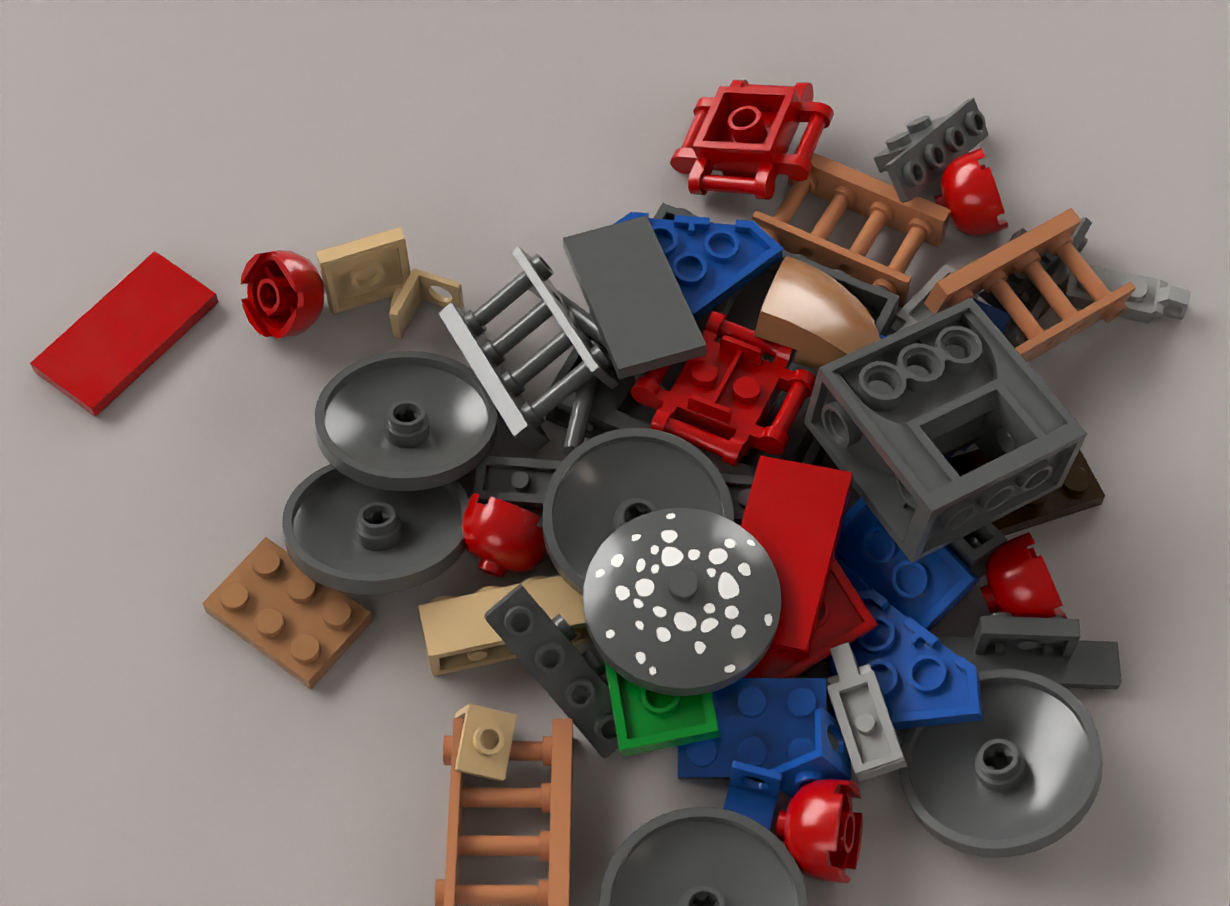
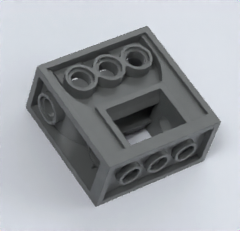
[804,298,1088,563]

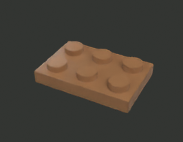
[202,537,373,689]

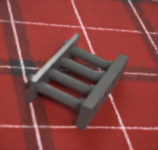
[438,246,619,452]

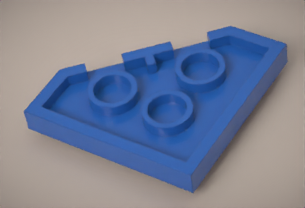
[614,212,784,321]
[829,589,983,730]

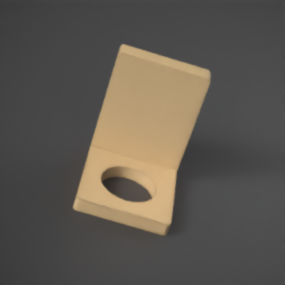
[389,268,464,339]
[454,704,517,781]

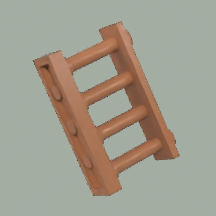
[752,146,951,308]
[924,208,1136,363]
[435,718,574,906]

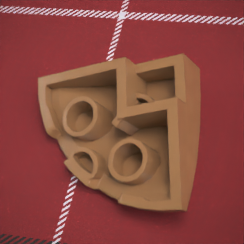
[754,256,881,370]

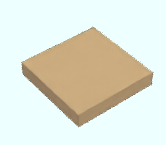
[316,227,411,314]

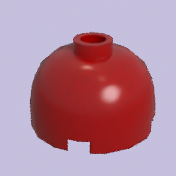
[934,148,1008,237]
[241,250,325,339]
[461,493,548,579]
[980,532,1067,619]
[777,779,863,883]

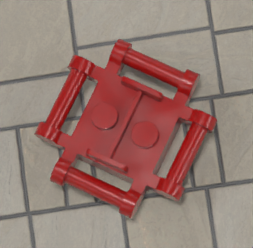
[670,79,834,200]
[631,311,816,467]

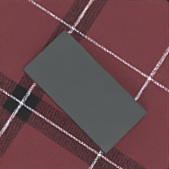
[563,215,706,379]

